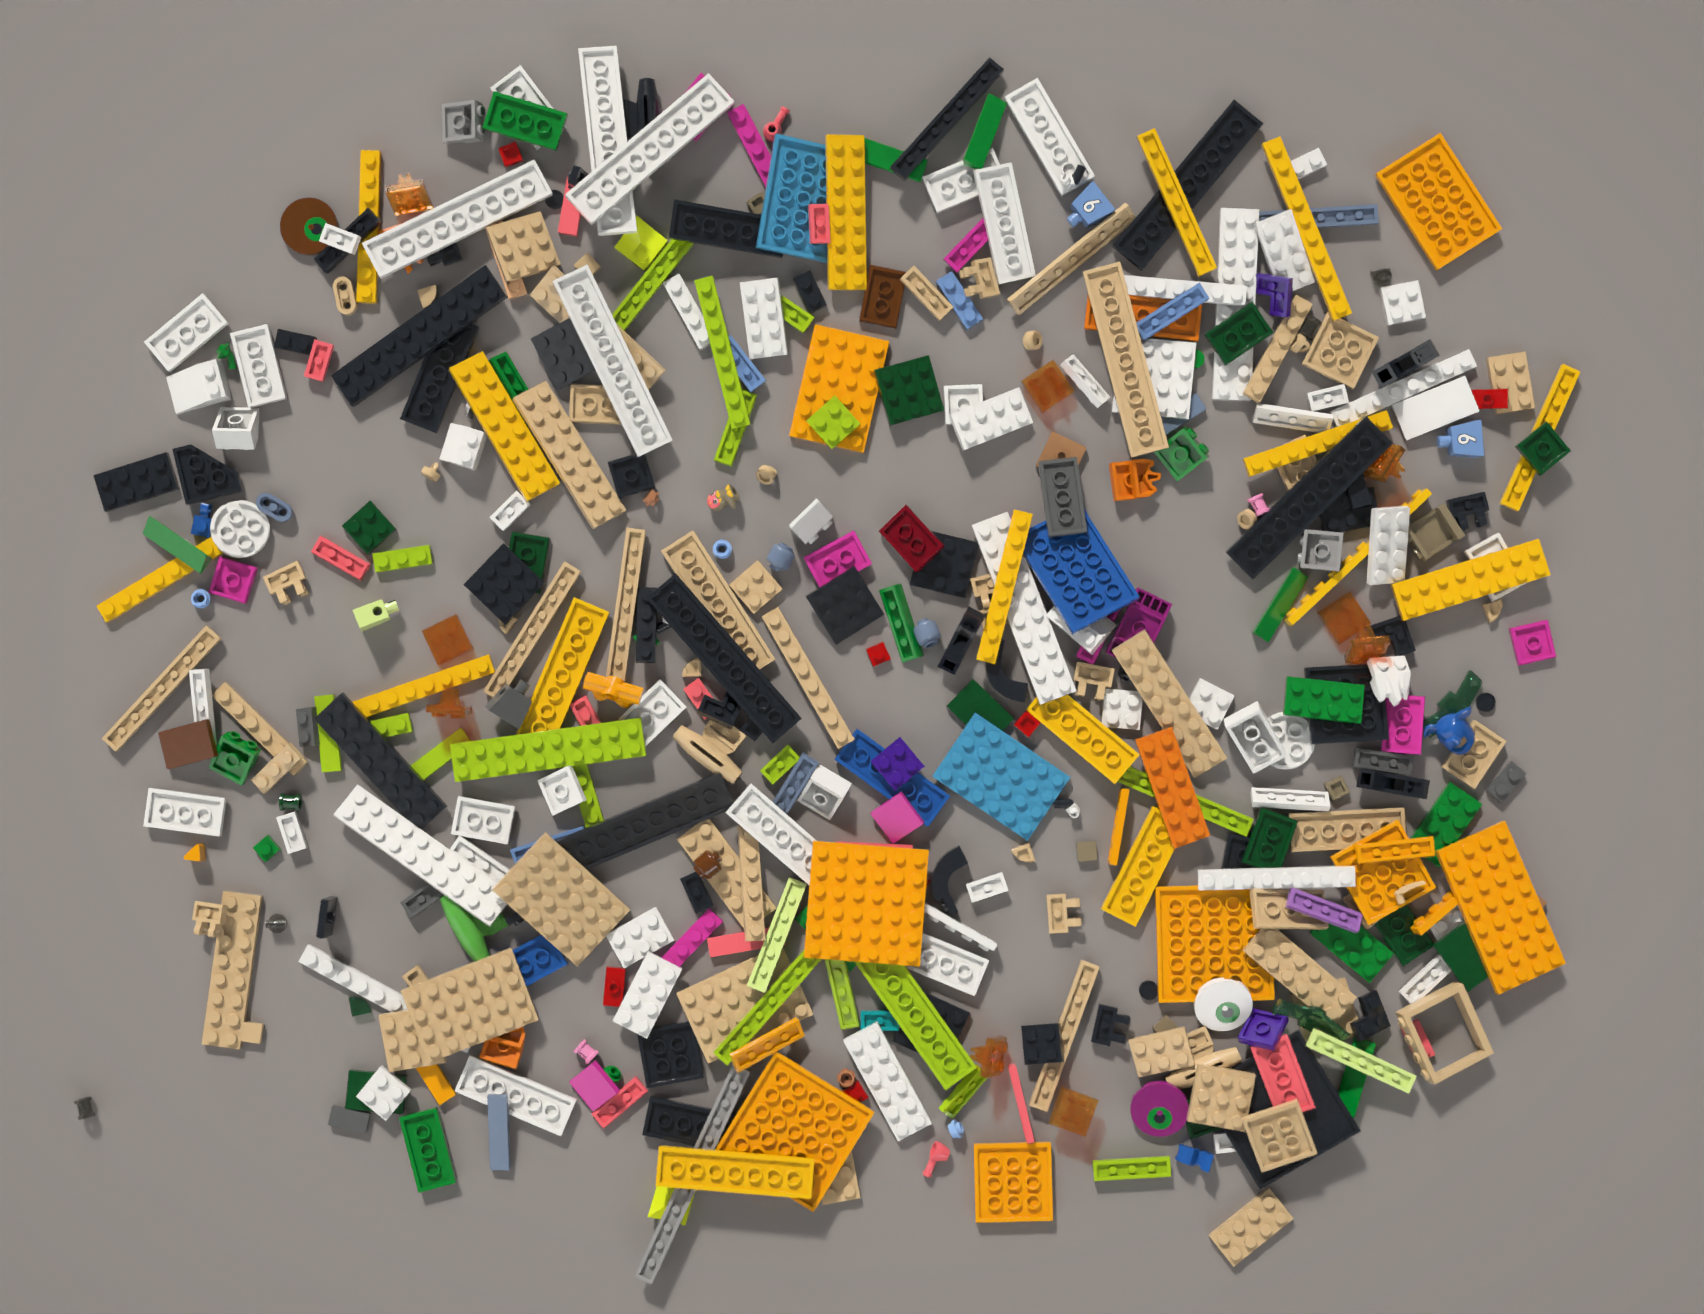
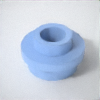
[713,540,732,559]
[191,589,211,608]
[948,1119,964,1139]

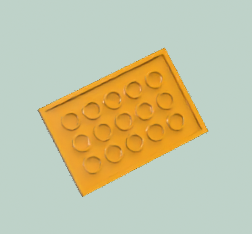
[1375,133,1502,271]
[789,324,889,453]

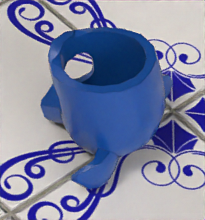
[1423,707,1475,755]

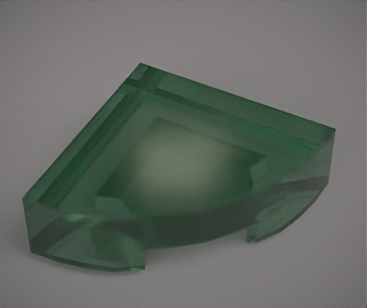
[349,996,372,1016]

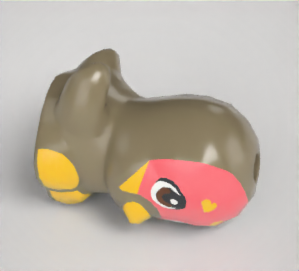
[707,484,740,512]

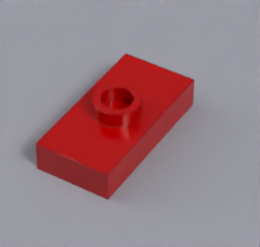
[1471,389,1509,409]
[603,966,626,1007]

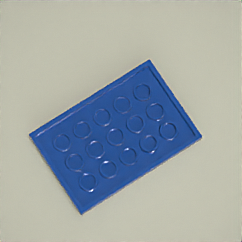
[1023,510,1140,635]

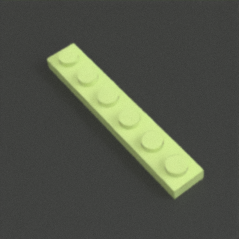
[747,877,807,993]
[1306,1028,1417,1094]

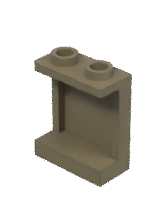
[1407,503,1465,562]

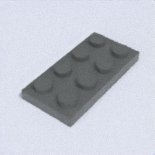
[1038,457,1087,538]

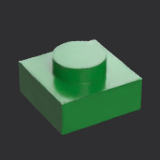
[253,835,281,862]

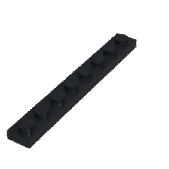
[890,57,1004,181]

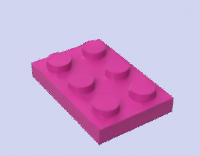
[803,531,872,587]
[1381,696,1426,754]

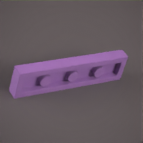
[1286,888,1362,933]

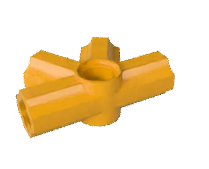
[583,672,644,708]

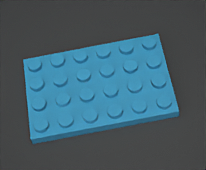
[756,134,827,263]
[932,713,1070,841]

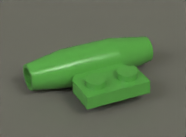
[440,895,509,962]

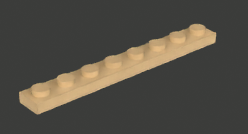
[1007,203,1136,315]
[606,527,646,682]
[483,561,581,697]
[762,607,855,749]
[102,625,222,752]
[1029,959,1100,1112]

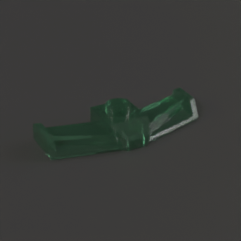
[1423,670,1483,738]
[1272,998,1350,1042]

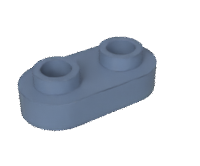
[256,493,293,522]

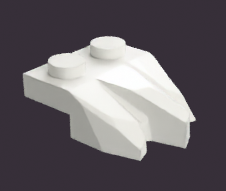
[1367,656,1411,707]

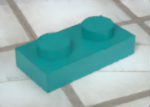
[861,1010,899,1031]

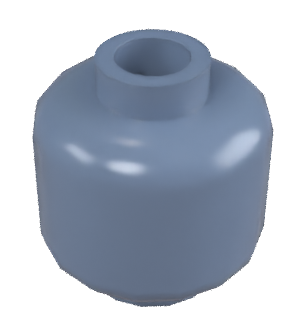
[767,542,795,572]
[913,618,941,648]

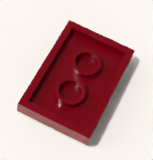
[879,505,945,573]

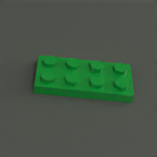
[482,91,568,151]
[1283,676,1364,724]
[1410,782,1482,867]
[1309,923,1394,983]
[399,1107,457,1193]

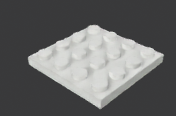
[1112,338,1196,419]

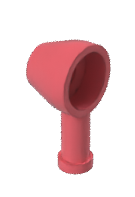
[763,106,790,142]
[922,1141,950,1178]

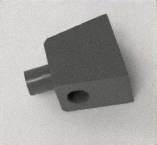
[485,680,532,729]

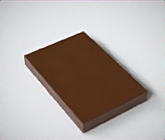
[859,265,906,329]
[158,719,218,770]

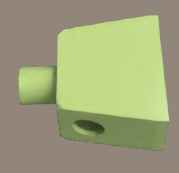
[352,599,399,632]

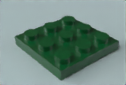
[874,355,944,426]

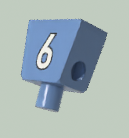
[1066,181,1115,228]
[1437,420,1484,458]

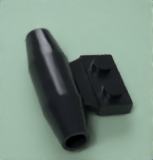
[623,78,660,139]

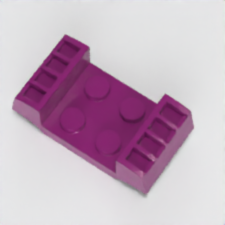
[1105,587,1172,658]

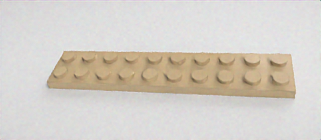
[1083,262,1169,458]

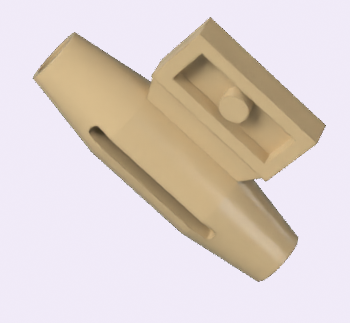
[673,720,746,784]
[1165,1026,1242,1090]

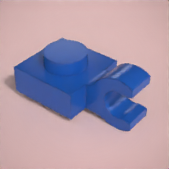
[191,503,213,538]

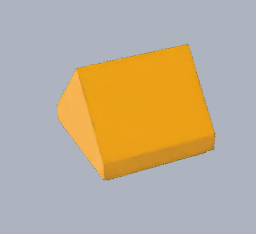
[183,843,206,861]

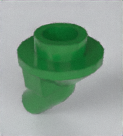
[216,343,237,370]
[604,1065,622,1083]

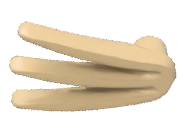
[1394,881,1426,904]

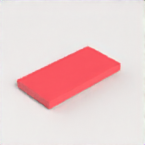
[1250,1034,1315,1113]

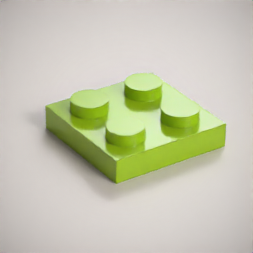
[806,395,860,450]

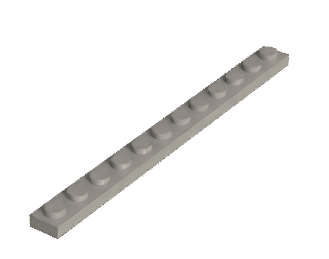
[634,1064,751,1285]

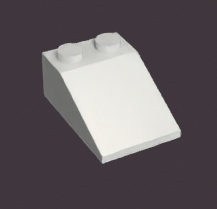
[166,359,232,414]
[1224,701,1288,774]

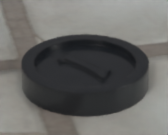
[545,190,564,209]
[1476,693,1496,712]
[1139,980,1158,1000]

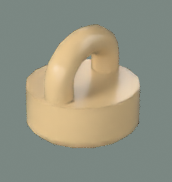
[1023,330,1042,350]
[1289,333,1310,353]
[421,462,441,482]
[756,465,777,485]
[1237,509,1257,529]

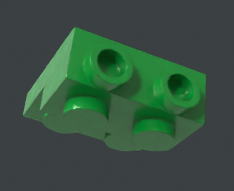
[1154,427,1209,482]
[208,731,262,786]

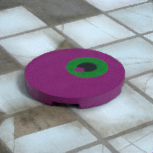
[1130,1081,1189,1137]

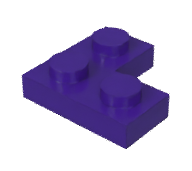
[1255,273,1293,317]

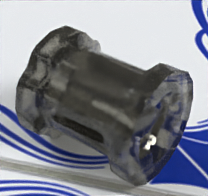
[1298,315,1322,340]
[74,1096,95,1120]

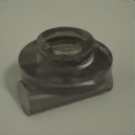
[1370,268,1392,286]
[265,914,288,933]

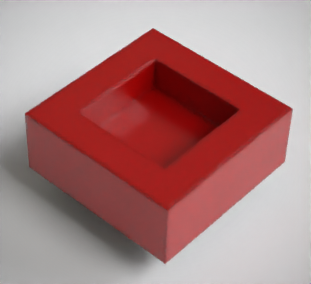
[498,141,524,168]
[866,642,891,667]
[1014,710,1041,737]
[842,1080,869,1103]

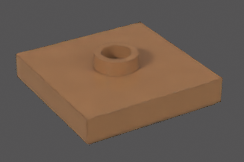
[1036,431,1087,468]

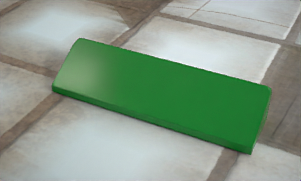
[963,93,1007,169]
[864,138,928,182]
[489,352,529,427]
[143,516,213,574]
[1252,567,1308,643]
[879,584,924,663]
[1338,1036,1376,1118]

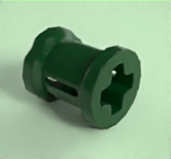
[279,793,302,811]

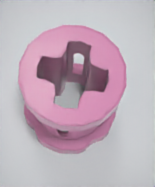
[1247,493,1270,517]
[573,1039,599,1064]

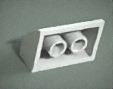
[1046,606,1117,655]

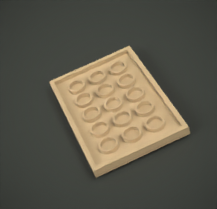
[492,832,630,967]
[401,947,539,1063]
[676,948,813,1064]

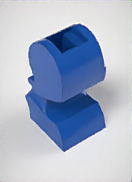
[1175,1144,1214,1173]

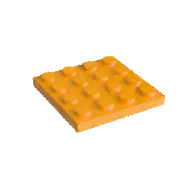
[1330,820,1436,925]
[973,1142,1053,1223]

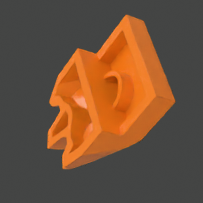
[1109,459,1162,502]
[479,1026,525,1070]

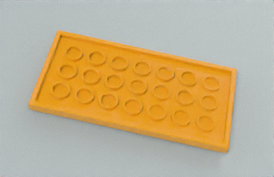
[1435,821,1566,995]

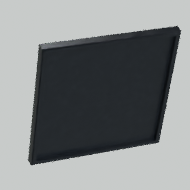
[1223,1029,1361,1189]

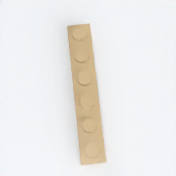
[1242,295,1313,403]
[212,682,308,776]
[737,825,765,942]

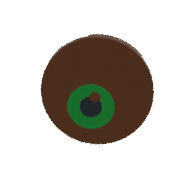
[280,197,339,256]

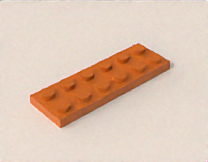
[1084,293,1202,342]
[1135,727,1210,849]

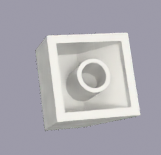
[212,407,259,450]
[439,423,487,471]
[789,498,833,545]
[797,764,852,820]

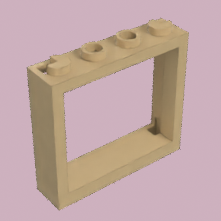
[1395,981,1494,1085]

